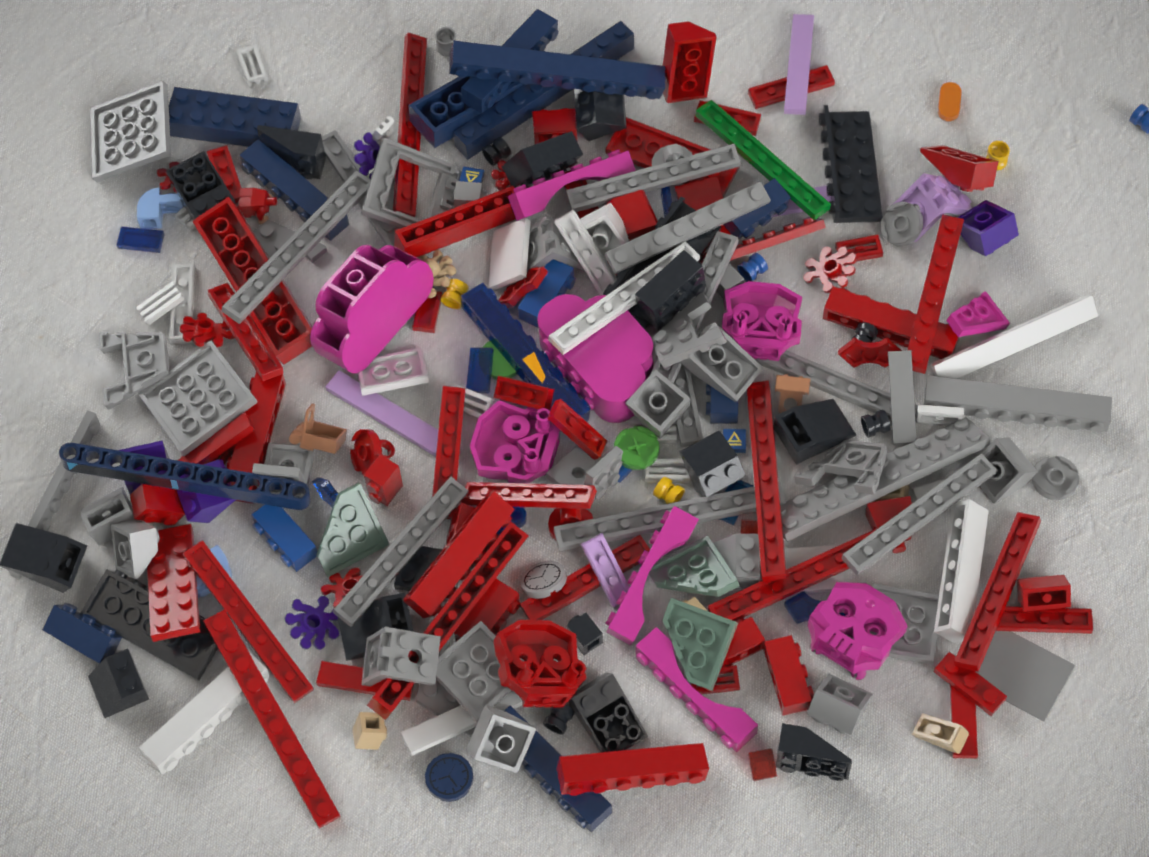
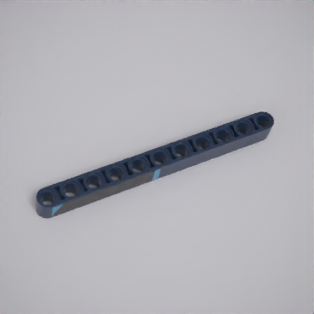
[59,443,310,510]

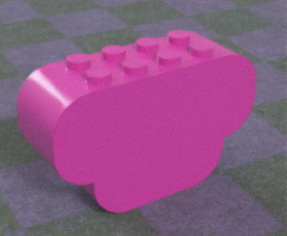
[310,245,434,373]
[538,294,653,423]

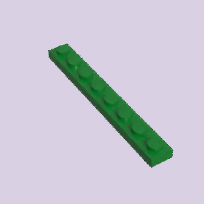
[695,99,831,220]

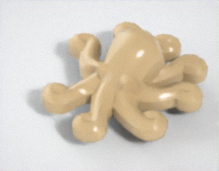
[418,250,456,298]

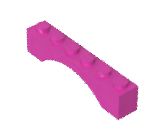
[508,150,636,221]
[605,506,699,646]
[636,627,758,752]

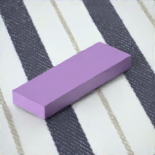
[580,533,630,607]

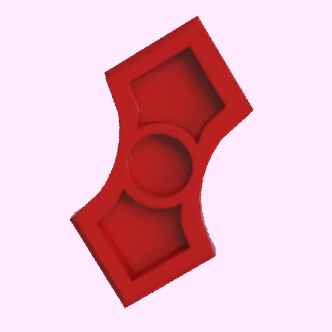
[497,267,548,309]
[838,337,902,368]

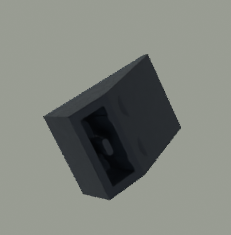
[166,151,236,220]
[774,399,856,464]
[0,523,88,593]
[338,592,414,661]
[568,672,648,752]
[776,723,852,781]

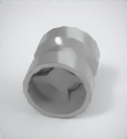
[435,27,456,57]

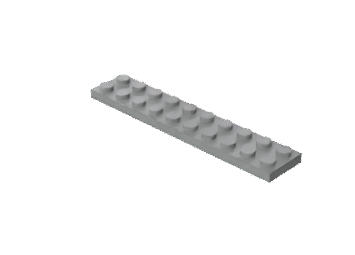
[780,417,991,541]

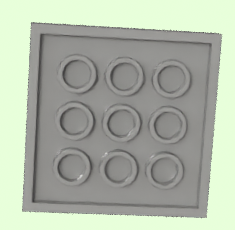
[90,81,171,182]
[138,341,258,456]

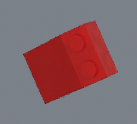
[920,145,999,192]

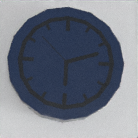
[425,753,474,802]

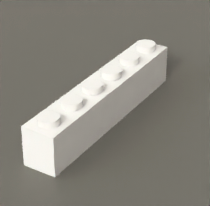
[934,499,989,643]
[139,652,270,775]

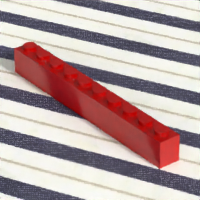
[367,521,529,720]

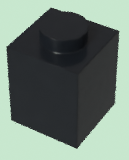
[567,613,603,655]

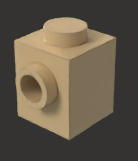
[353,712,387,750]

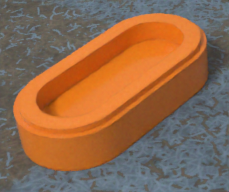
[938,82,962,121]

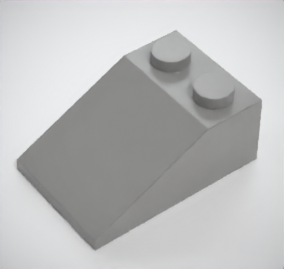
[681,322,764,402]

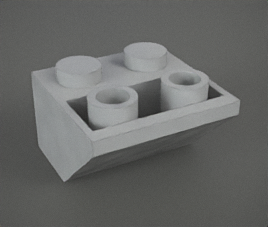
[81,487,134,545]

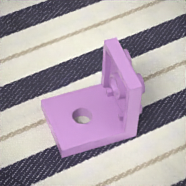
[895,173,973,242]

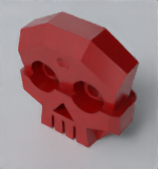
[493,620,586,707]

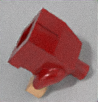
[238,187,277,224]

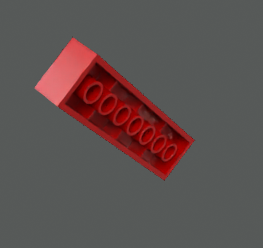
[193,197,313,365]

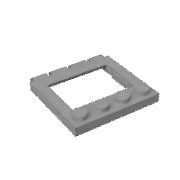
[361,138,462,229]

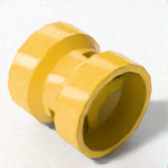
[986,141,1010,171]
[440,279,469,309]
[653,476,685,504]

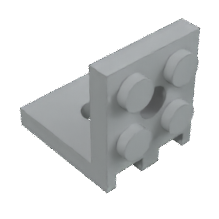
[527,216,585,272]
[252,443,315,498]
[545,446,623,510]
[362,627,440,686]

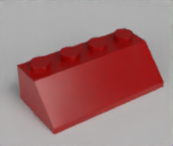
[662,21,717,103]

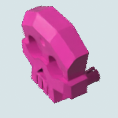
[721,281,803,361]
[470,400,560,484]
[807,582,908,680]

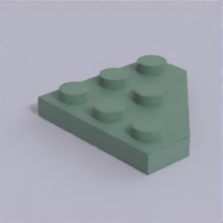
[316,482,390,577]
[649,535,739,597]
[662,598,738,691]

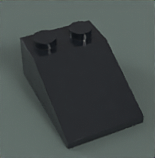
[257,125,326,179]

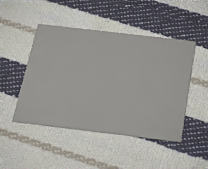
[976,631,1075,721]

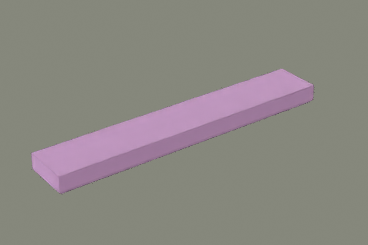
[784,14,814,115]
[326,371,438,457]

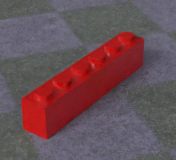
[394,186,516,258]
[823,286,959,359]
[227,372,286,504]
[402,491,515,619]
[557,743,709,796]

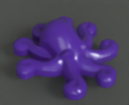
[354,132,380,180]
[284,596,339,650]

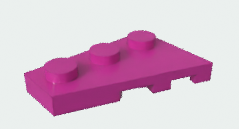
[946,291,1010,337]

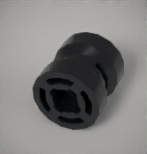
[481,137,512,166]
[851,322,878,343]
[861,409,891,438]
[543,705,575,735]

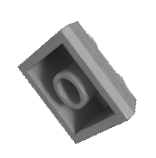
[626,369,691,439]
[980,437,1038,504]
[111,520,159,579]
[713,534,760,588]
[807,674,873,735]
[466,705,536,773]

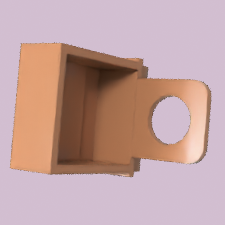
[775,374,811,414]
[289,403,347,454]

